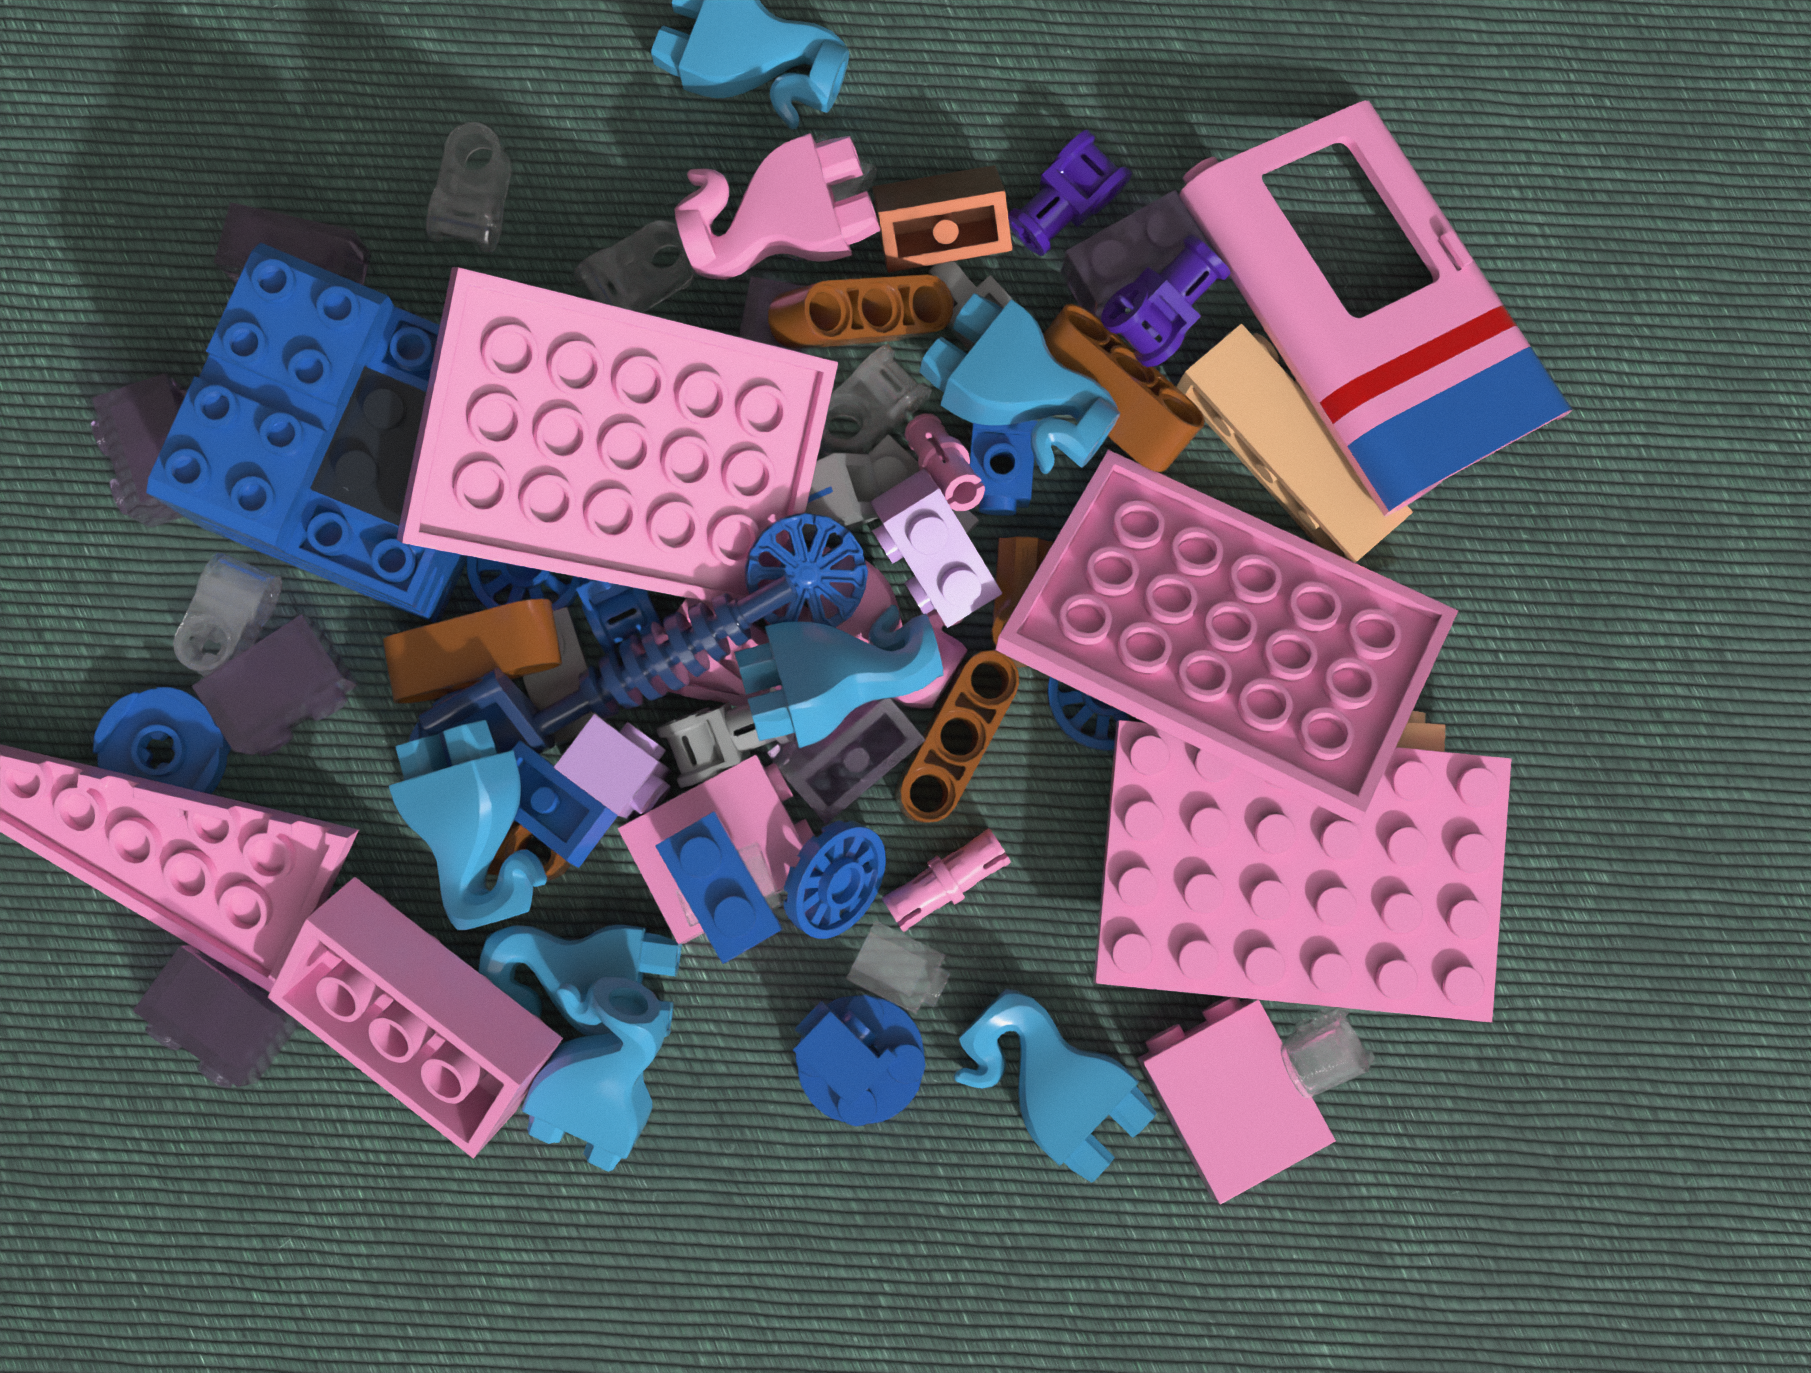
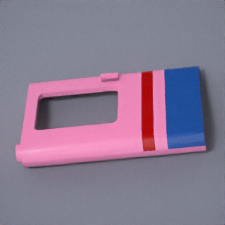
[1179,100,1573,517]

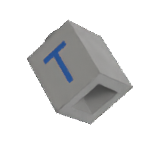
[802,453,881,540]

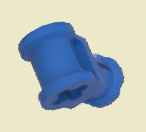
[576,577,664,654]

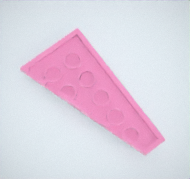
[0,744,359,992]

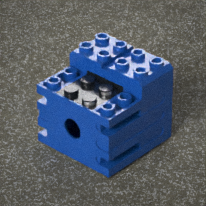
[146,242,467,624]

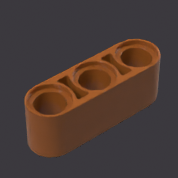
[768,275,953,349]
[1043,304,1205,472]
[383,599,563,704]
[895,650,1019,823]

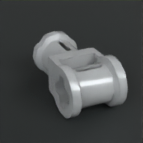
[656,687,794,788]

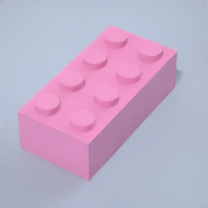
[268,877,563,1159]

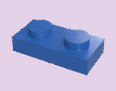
[511,740,618,868]
[655,811,783,964]

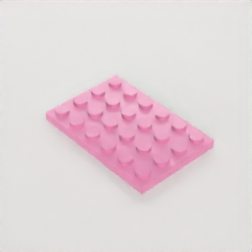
[396,267,838,616]
[996,450,1458,825]
[1093,720,1511,1022]

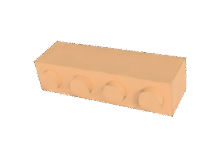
[1177,323,1413,563]

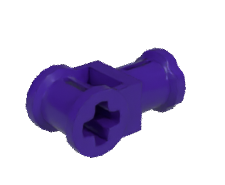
[1008,130,1132,256]
[1101,233,1231,367]

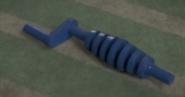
[419,574,798,754]

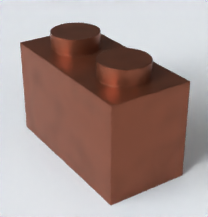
[872,165,1012,272]

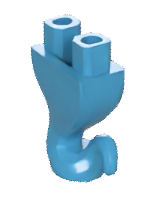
[651,0,849,130]
[919,293,1121,474]
[735,605,944,748]
[389,720,547,930]
[478,924,682,1037]
[522,977,665,1171]
[953,988,1157,1183]

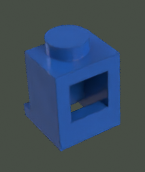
[969,420,1038,516]
[793,1001,897,1107]

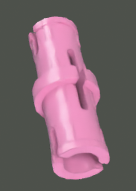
[904,414,985,511]
[882,828,1011,932]

